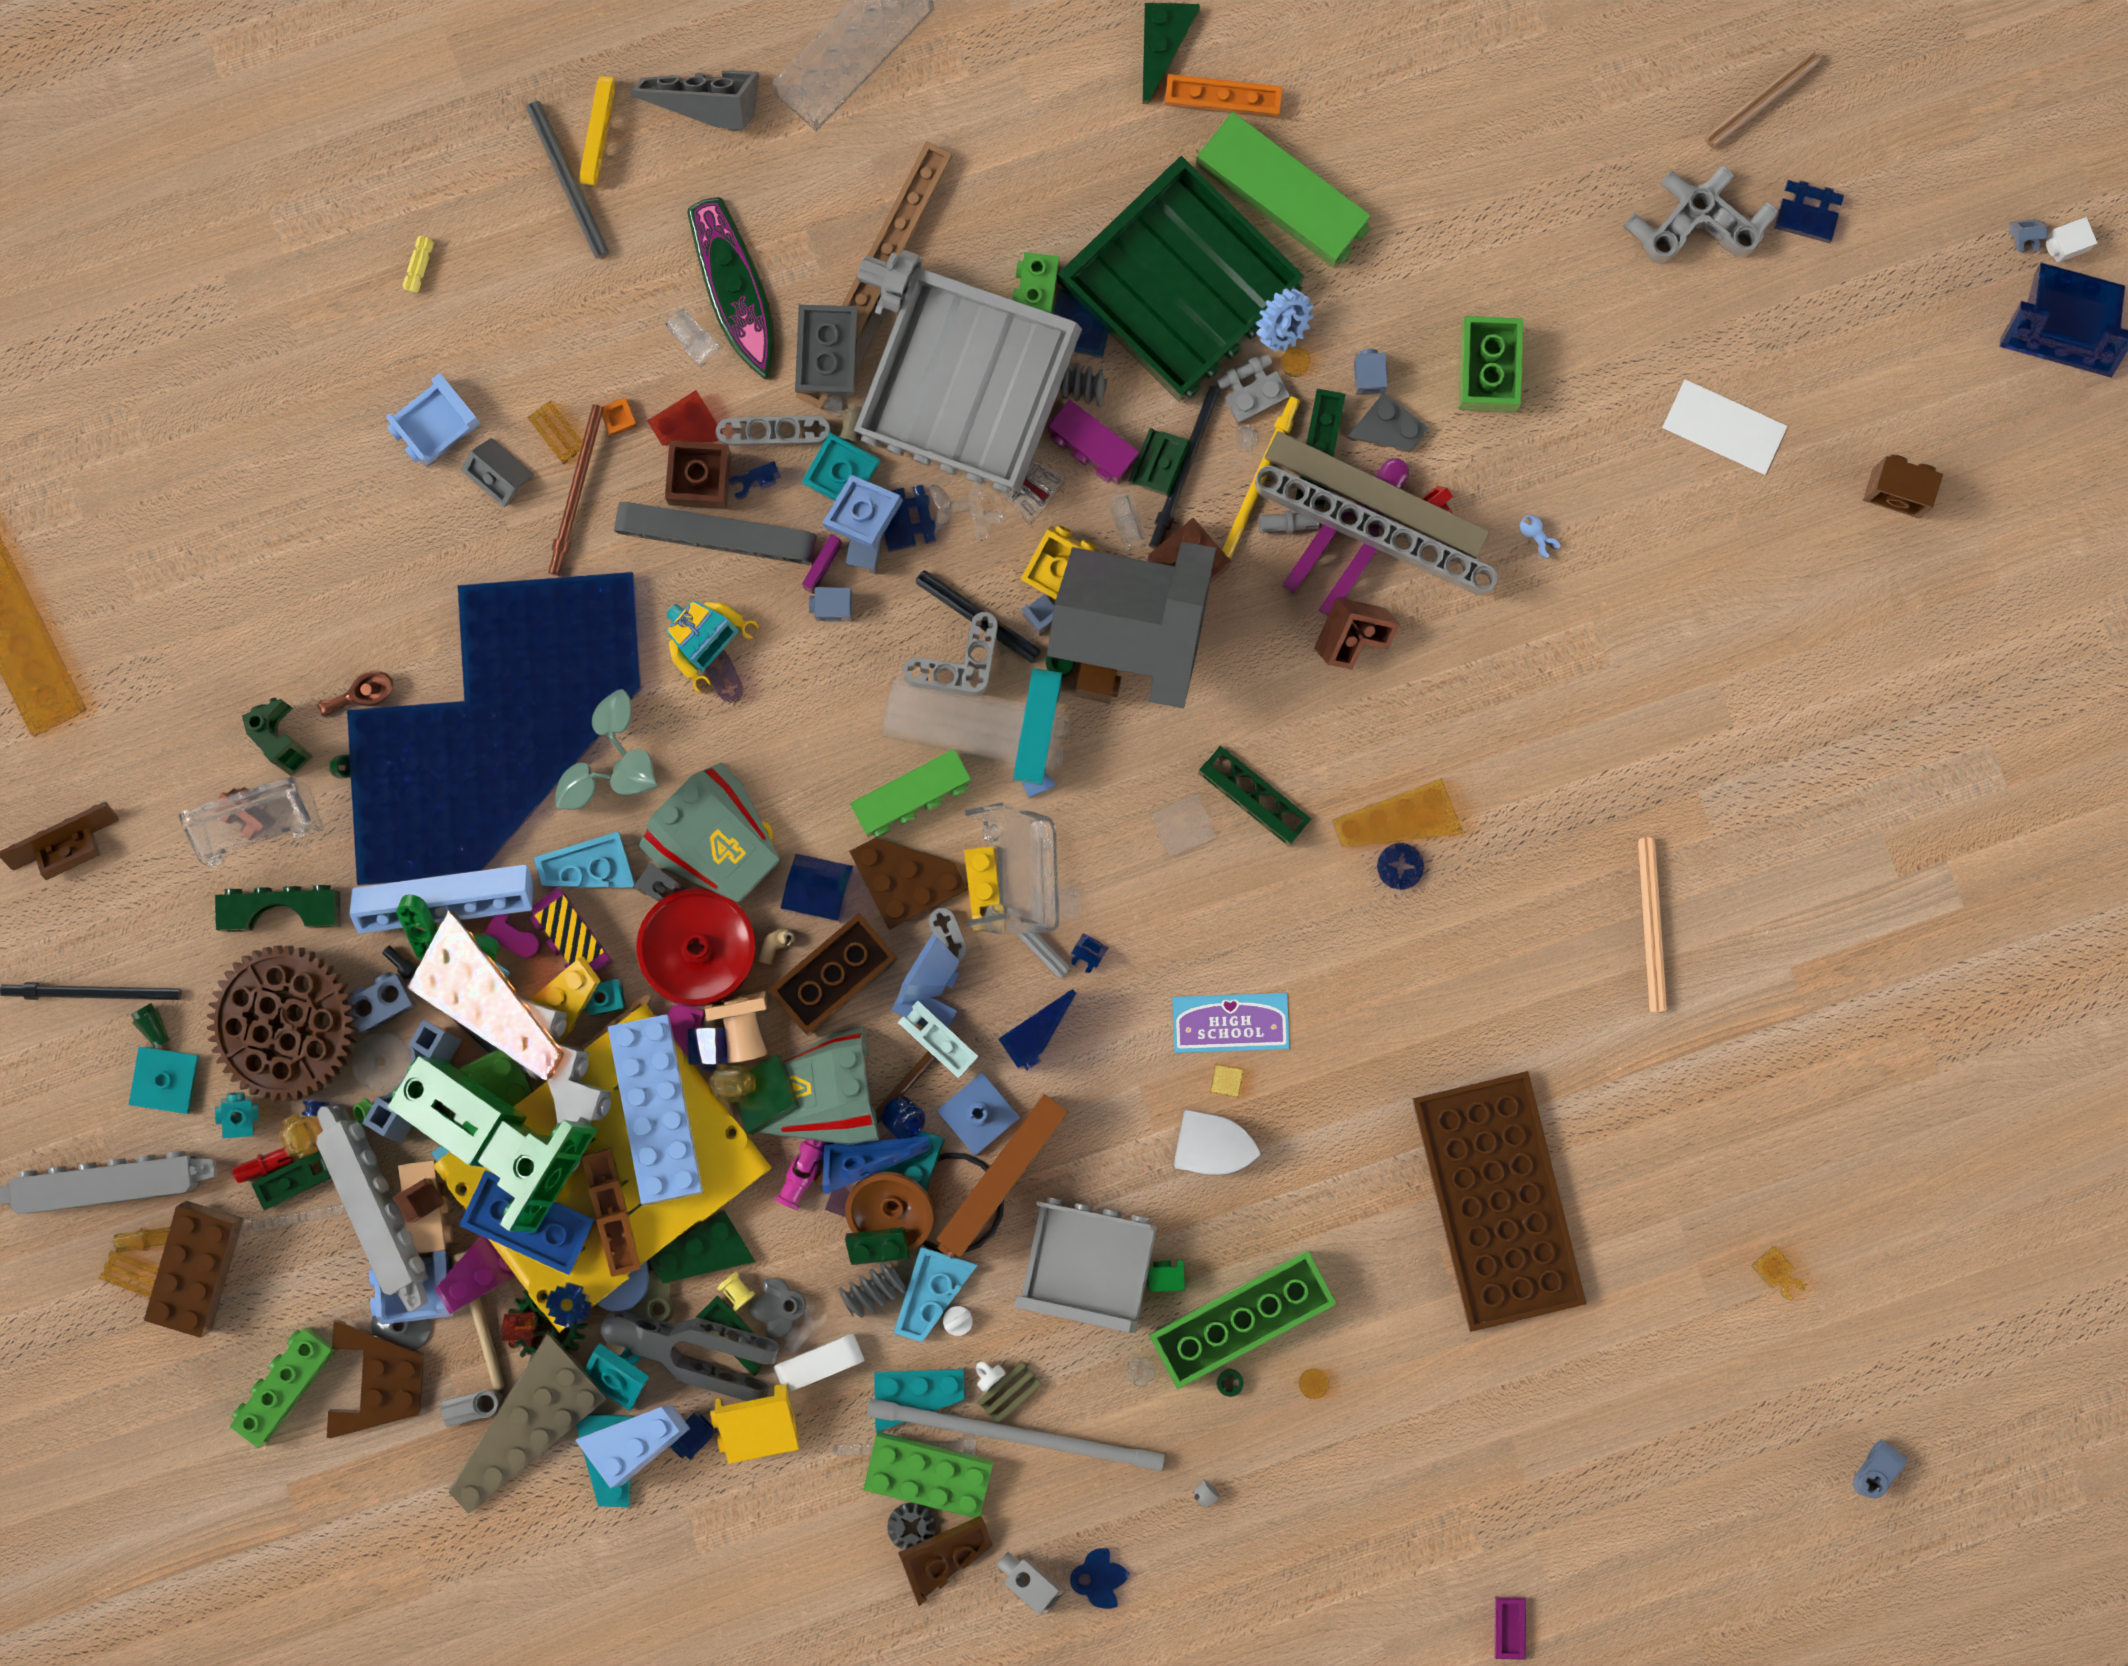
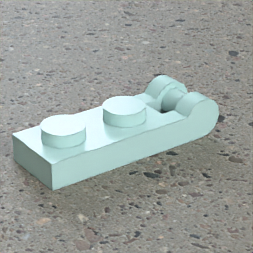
[898,1000,979,1078]

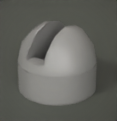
[1194,1480,1220,1507]

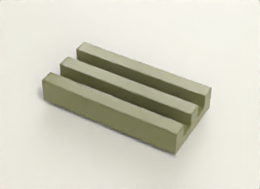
[977,1361,1042,1424]

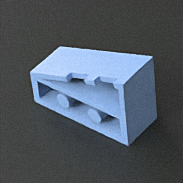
[575,1405,690,1488]

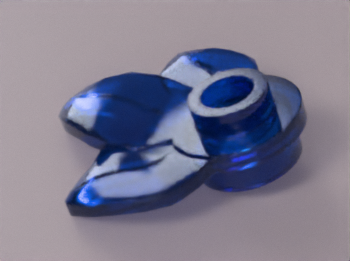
[1070,1548,1130,1609]

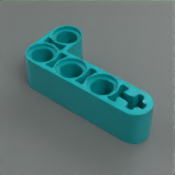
[1013,668,1062,786]

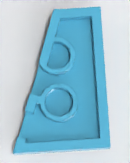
[534,831,635,888]
[894,1247,977,1342]

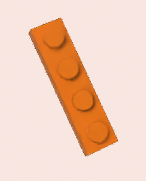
[1165,74,1283,118]

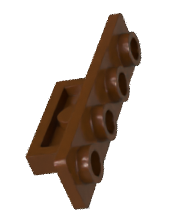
[0,802,119,880]

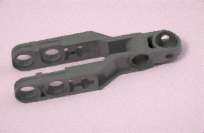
[601,1311,780,1401]

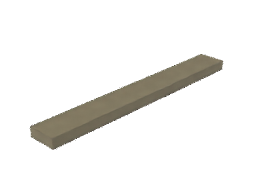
[1265,431,1489,559]

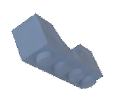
[363,1019,462,1144]

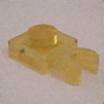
[1751,1246,1805,1301]

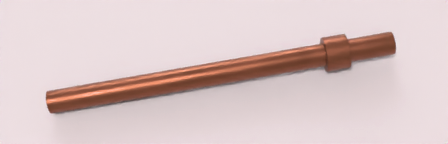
[548,404,604,576]

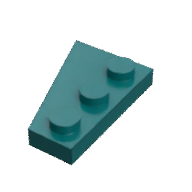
[874,1369,965,1433]
[576,1414,634,1508]

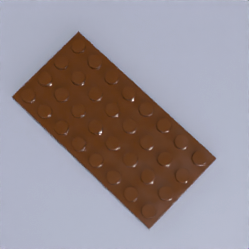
[1412,1071,1586,1332]

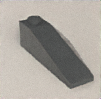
[631,70,759,131]

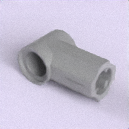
[441,1389,504,1427]

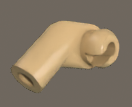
[758,928,795,965]

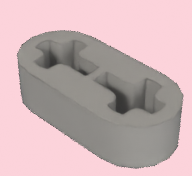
[929,908,967,961]

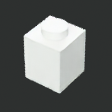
[2046,217,2097,263]

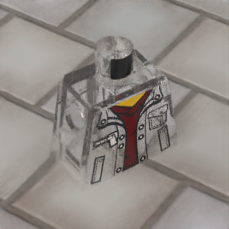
[1000,459,1065,526]

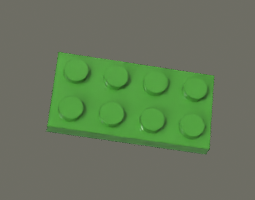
[863,1431,994,1518]

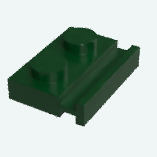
[1128,428,1190,497]

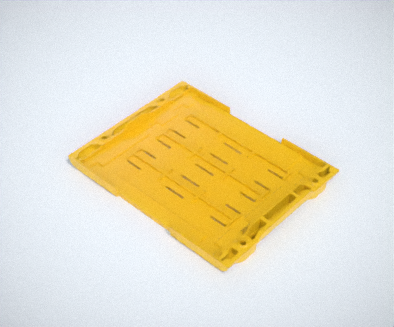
[433,1004,772,1333]

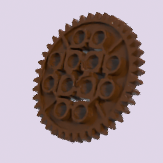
[207,945,358,1101]

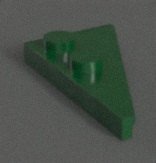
[1142,3,1200,104]

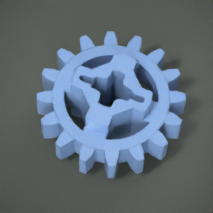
[1256,288,1314,351]

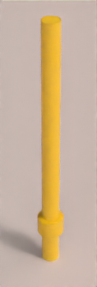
[1222,397,1301,559]

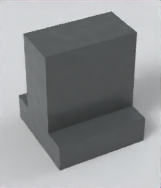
[1047,541,1216,709]

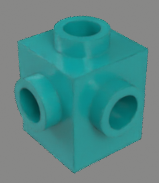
[215,1092,259,1139]

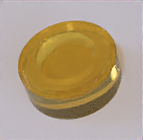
[1281,347,1310,377]
[1298,1368,1329,1399]

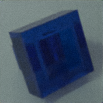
[1071,933,1109,973]

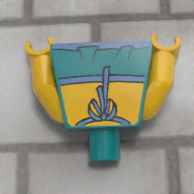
[666,601,759,693]

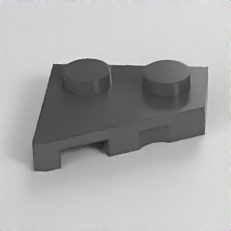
[1348,392,1429,453]

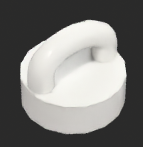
[943,1306,973,1336]
[976,1361,1006,1393]

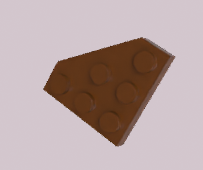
[849,838,968,930]

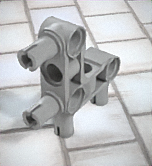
[1624,166,1778,264]

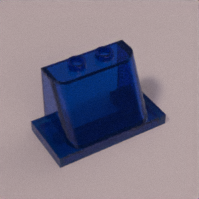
[1999,262,2128,378]

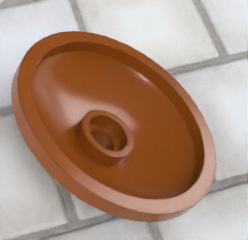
[845,1172,934,1251]

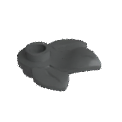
[749,1278,806,1338]

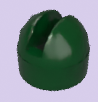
[329,755,356,779]

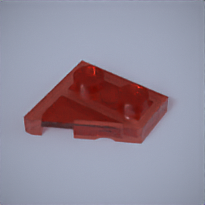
[647,390,724,446]

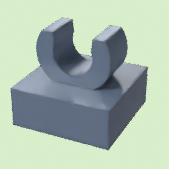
[2009,220,2047,252]

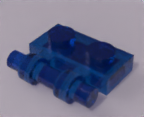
[1774,180,1844,243]
[884,485,937,553]

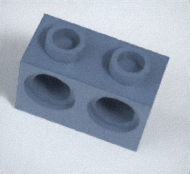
[348,972,417,1035]

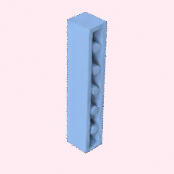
[349,864,534,934]

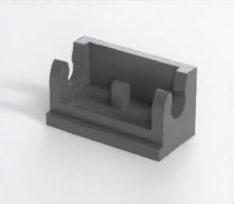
[633,863,684,902]

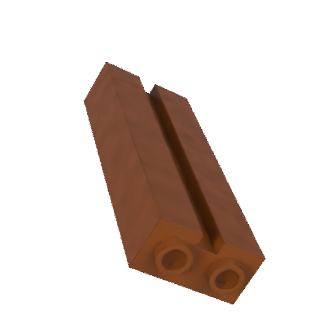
[936,1094,1068,1259]

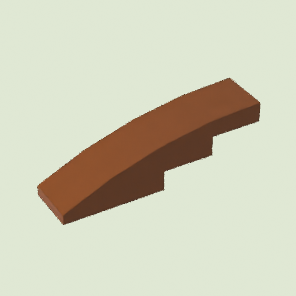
[581,1147,641,1277]

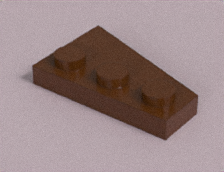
[898,1516,993,1606]

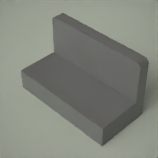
[461,438,534,508]

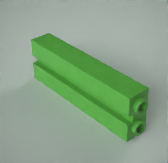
[1196,112,1371,268]

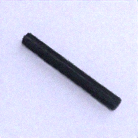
[916,570,1041,663]

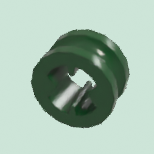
[1217,1369,1244,1397]

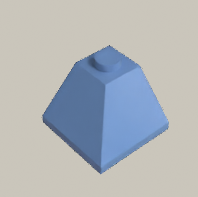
[897,934,960,1004]

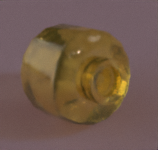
[709,1064,756,1103]
[277,1113,320,1160]

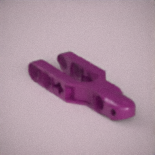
[1282,458,1409,617]

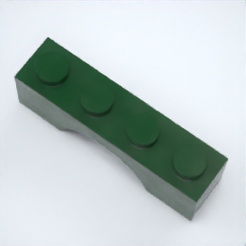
[215,885,341,932]

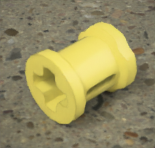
[717,1272,756,1311]

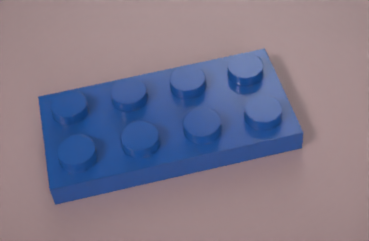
[459,1170,596,1275]

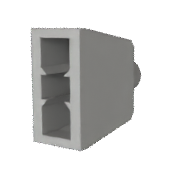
[997,1552,1066,1615]

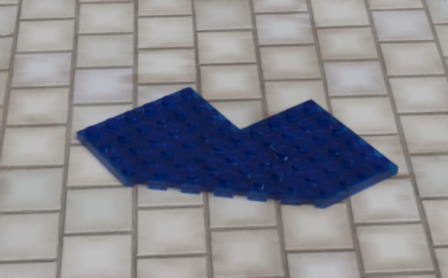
[347,572,642,886]

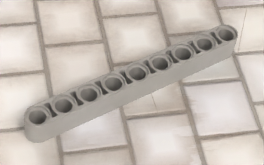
[1255,466,1498,596]

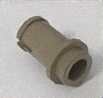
[839,404,862,443]

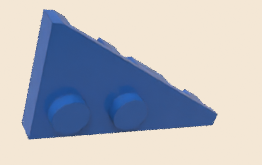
[822,1136,930,1194]

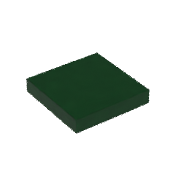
[730,1054,800,1135]

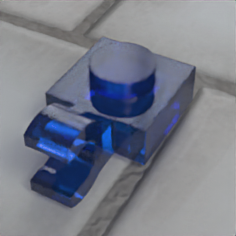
[729,461,781,500]

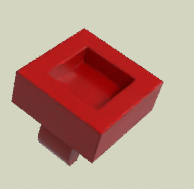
[1421,486,1453,514]

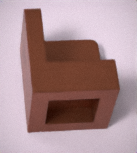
[393,1178,444,1223]

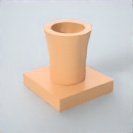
[704,990,769,1063]

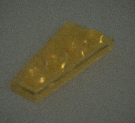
[1332,778,1463,848]

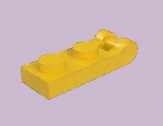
[964,846,1003,932]

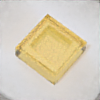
[1210,1063,1244,1098]

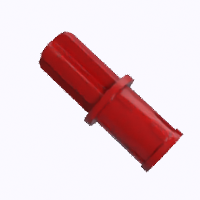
[232,1146,294,1183]

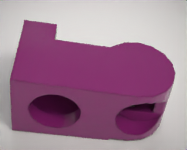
[483,914,542,959]

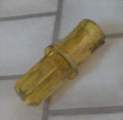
[113,1227,170,1253]

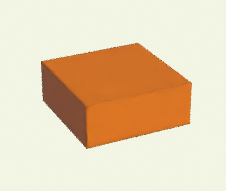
[602,397,637,437]

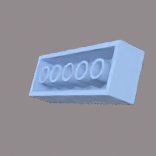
[608,1014,704,1206]

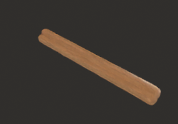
[1704,50,1821,148]

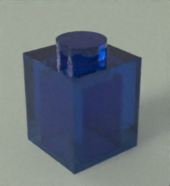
[688,1028,728,1071]
[670,1410,719,1460]

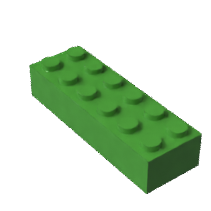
[1148,1250,1336,1390]

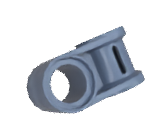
[1853,1439,1908,1498]

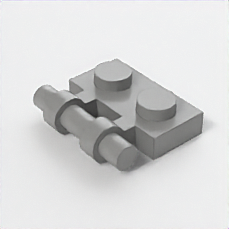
[1216,354,1290,424]

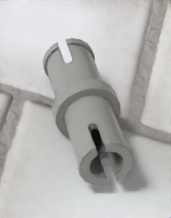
[1258,510,1319,534]

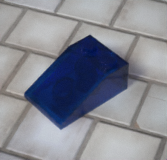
[998,989,1076,1071]

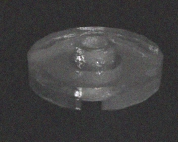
[352,1033,411,1092]

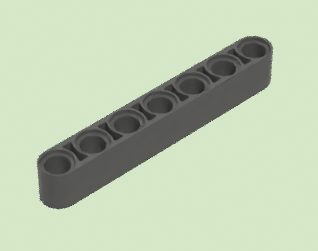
[614,502,817,565]

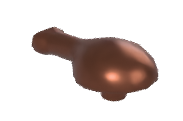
[317,671,393,717]

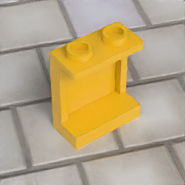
[710,1383,799,1464]

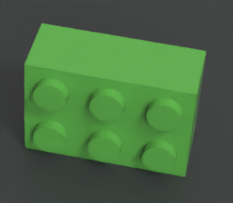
[1458,316,1523,412]

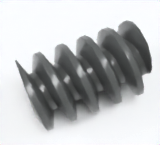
[1058,363,1108,407]
[838,1261,906,1318]

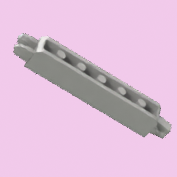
[316,1105,429,1312]
[0,1151,217,1214]

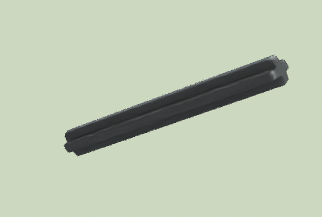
[526,101,609,259]

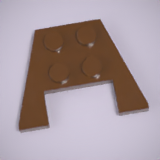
[327,1320,424,1438]

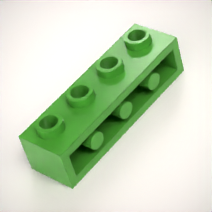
[1012,252,1059,314]
[850,748,972,839]
[229,1327,337,1448]

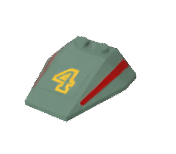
[639,763,781,903]
[759,1026,879,1145]

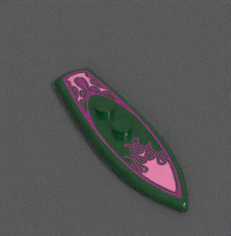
[687,197,774,380]

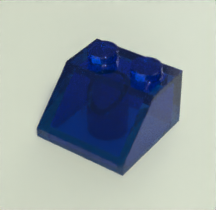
[780,854,853,924]

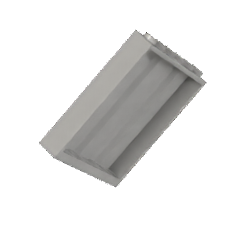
[854,267,1082,494]

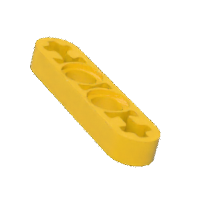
[580,75,616,186]

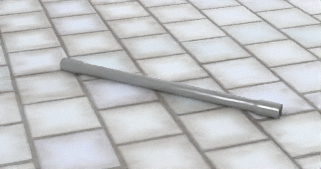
[866,1398,1165,1471]

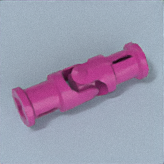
[774,1139,828,1211]

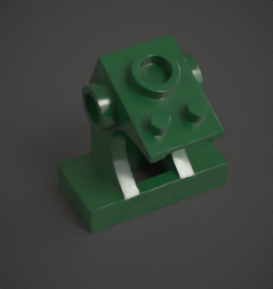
[242,698,313,777]

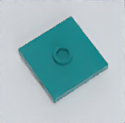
[801,432,881,502]
[128,1047,200,1114]

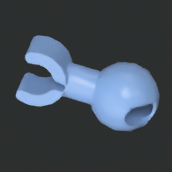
[1520,515,1560,558]

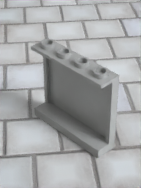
[1015,1197,1157,1333]

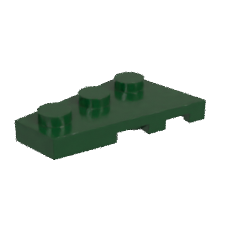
[649,1211,756,1284]

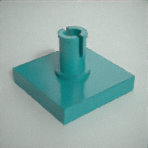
[585,1343,649,1411]

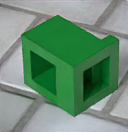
[1145,1259,1185,1292]

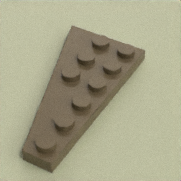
[449,1331,607,1514]

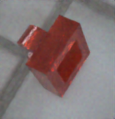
[501,1312,536,1348]

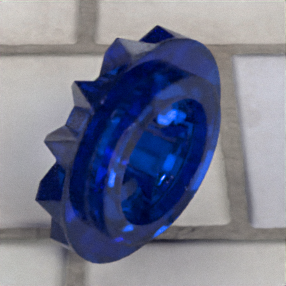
[1377,843,1425,890]

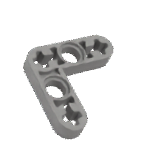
[903,612,997,697]

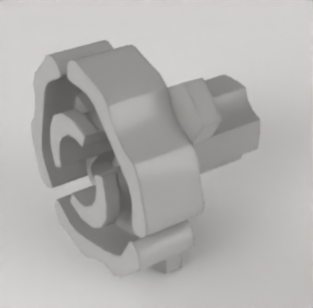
[857,250,923,316]

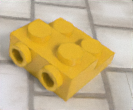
[1020,525,1098,600]

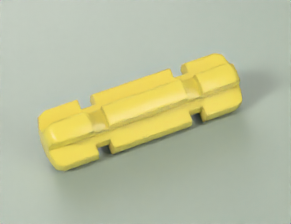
[403,236,434,293]

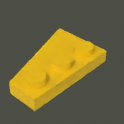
[530,957,601,1043]

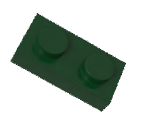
[845,1227,911,1265]

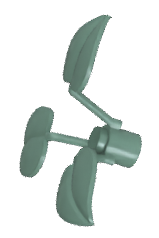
[555,689,658,810]

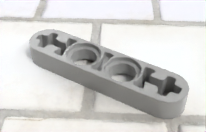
[716,416,830,446]

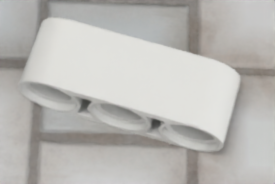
[773,1333,865,1393]

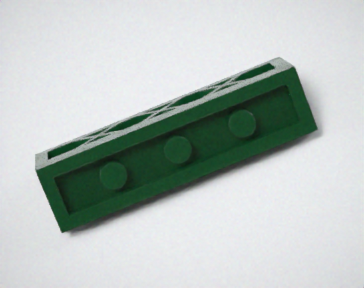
[1198,745,1311,847]

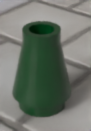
[131,1003,170,1049]

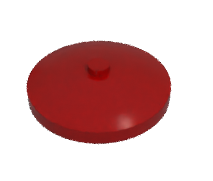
[636,888,756,1007]

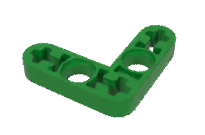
[396,894,500,963]

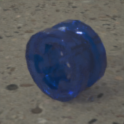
[301,1100,330,1116]

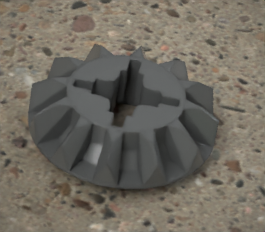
[887,1502,935,1550]

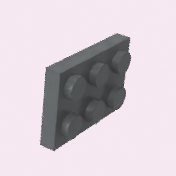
[795,304,858,395]

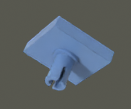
[822,475,903,549]
[937,1073,1020,1156]

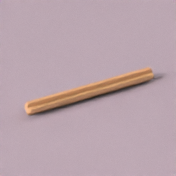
[1638,837,1667,1013]

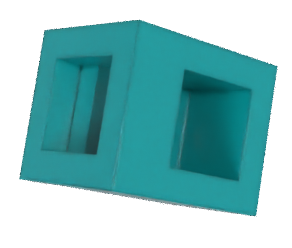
[583,979,627,1017]

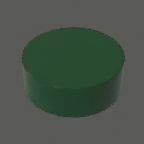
[1046,656,1075,678]

